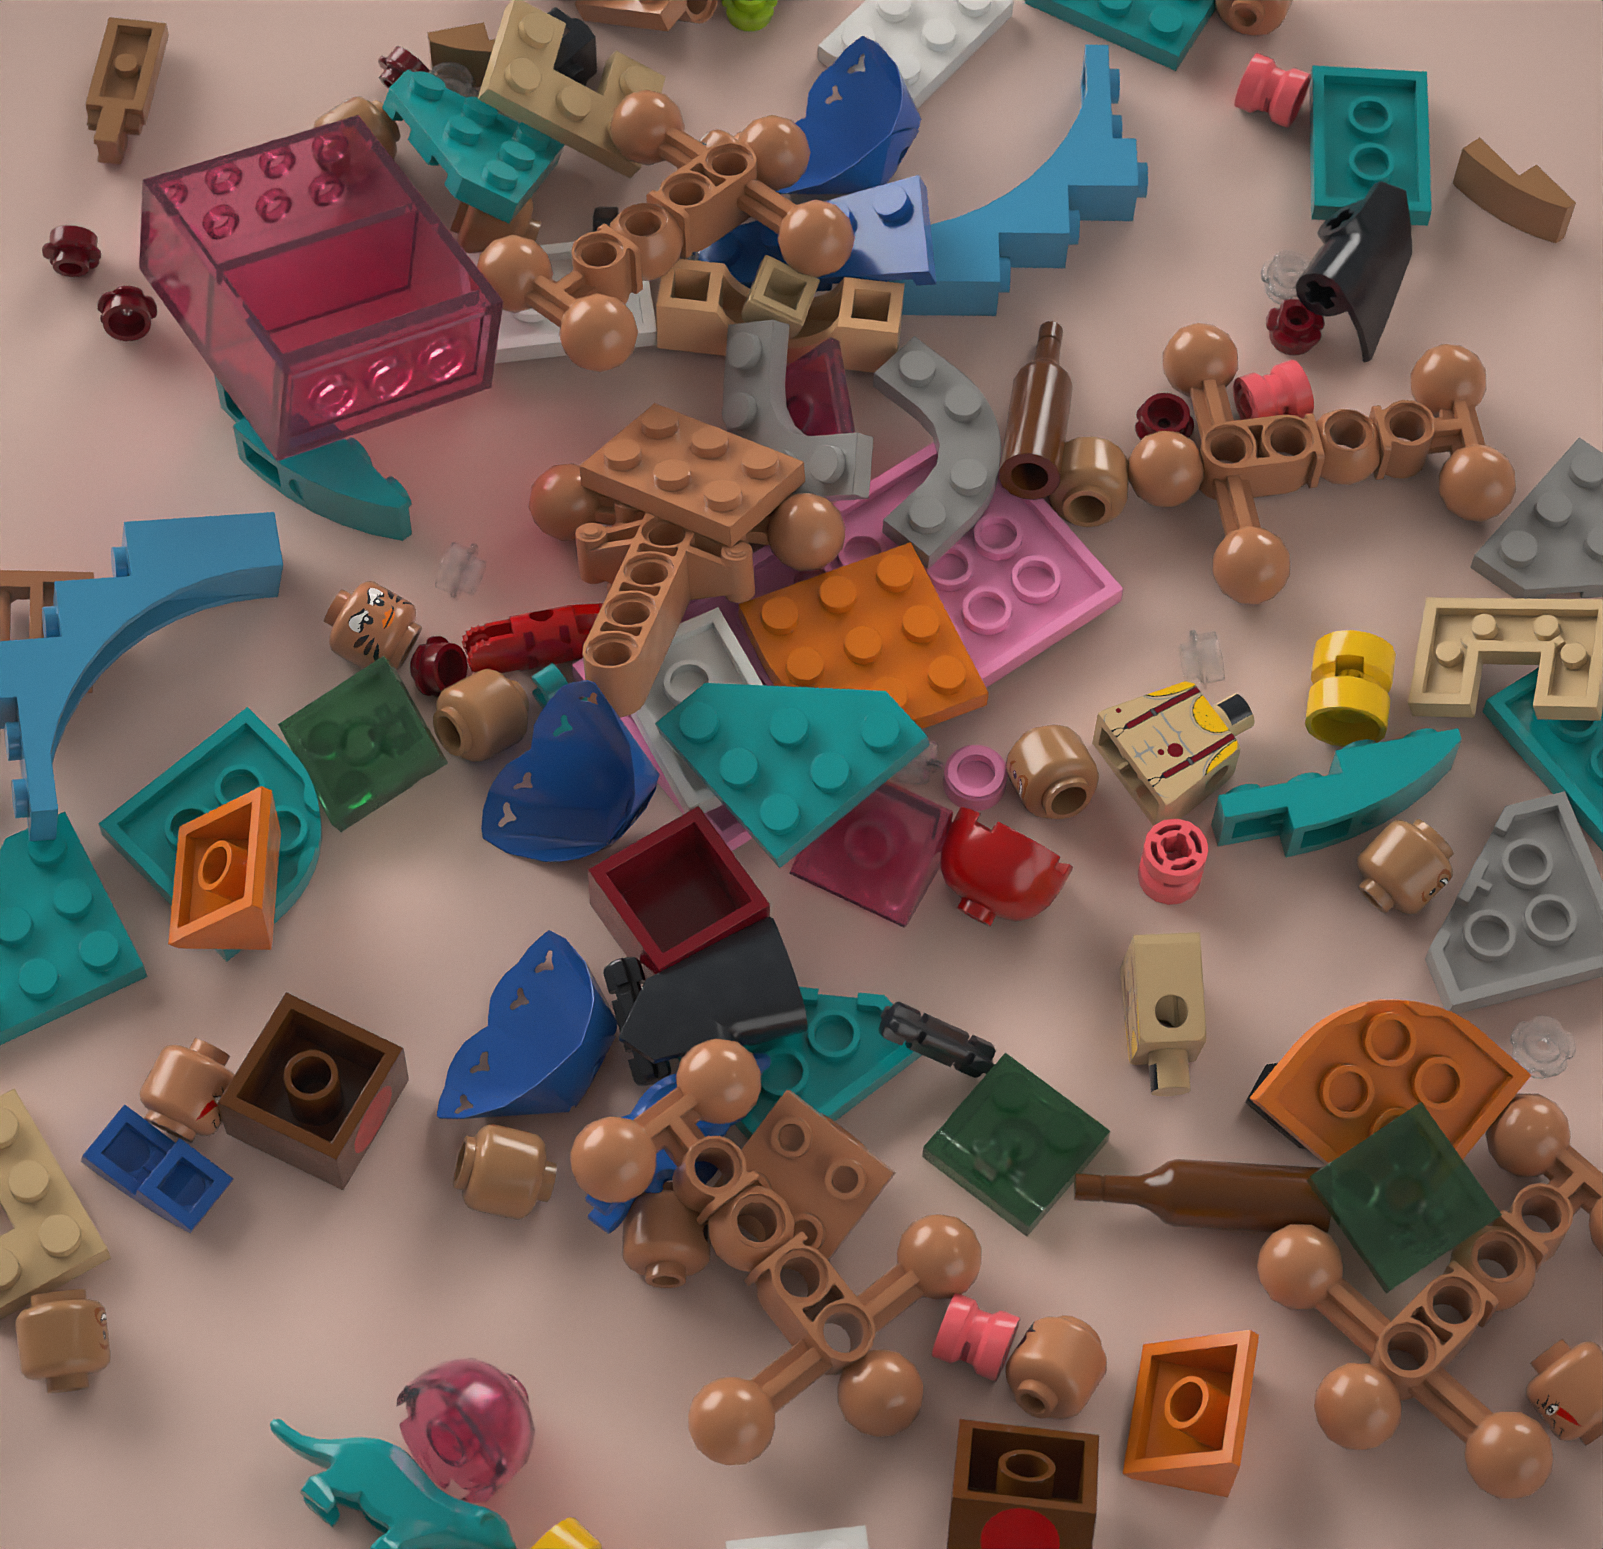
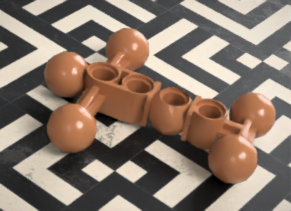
[475,89,855,373]
[1128,323,1516,604]
[570,1039,982,1466]
[1257,1093,1603,1499]

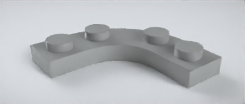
[722,320,874,501]
[873,336,1001,569]

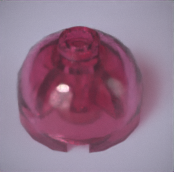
[397,1358,535,1503]

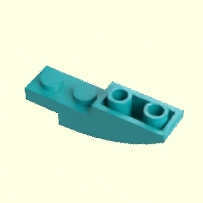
[214,360,412,541]
[1211,728,1462,858]

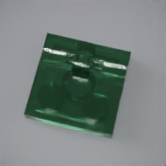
[278,656,448,832]
[922,1052,1111,1237]
[1307,1102,1502,1294]

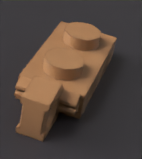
[85,17,169,165]

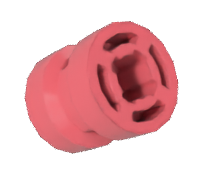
[1234,53,1311,128]
[1233,360,1314,420]
[1138,819,1209,905]
[932,1293,1020,1382]

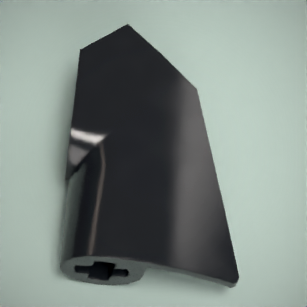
[1296,181,1412,363]
[619,917,808,1064]

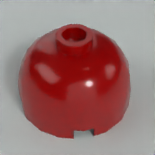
[940,806,1073,927]

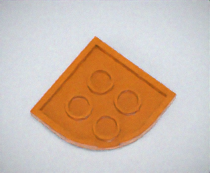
[738,542,989,729]
[1249,999,1531,1230]

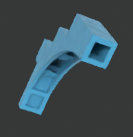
[890,45,1148,316]
[0,512,283,841]

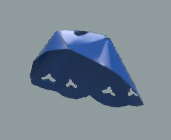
[776,36,922,195]
[481,680,660,862]
[437,930,618,1119]

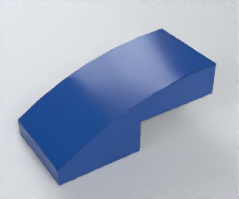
[81,1104,233,1234]

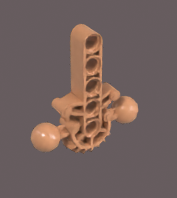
[528,463,846,718]

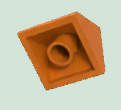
[168,786,281,950]
[1122,1330,1259,1498]

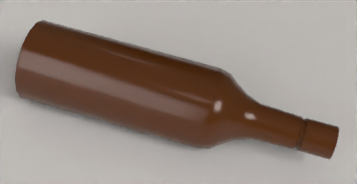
[999,321,1073,500]
[1074,1159,1332,1233]

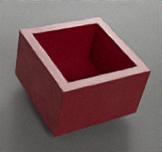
[588,806,770,979]

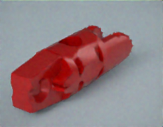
[462,603,603,673]

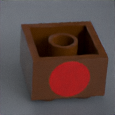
[217,992,409,1190]
[946,1419,1099,1549]

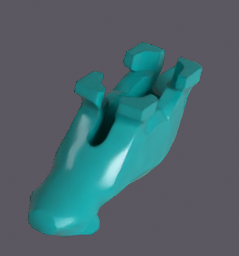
[270,1419,517,1549]

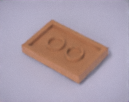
[579,403,805,547]

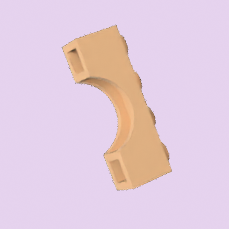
[656,259,904,373]

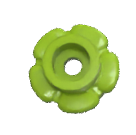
[721,0,778,32]

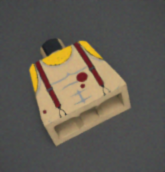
[1092,681,1255,826]
[1120,932,1206,1096]

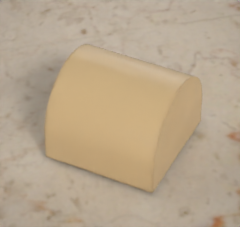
[742,254,820,340]

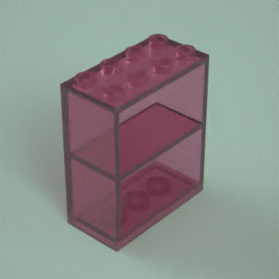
[139,115,504,461]

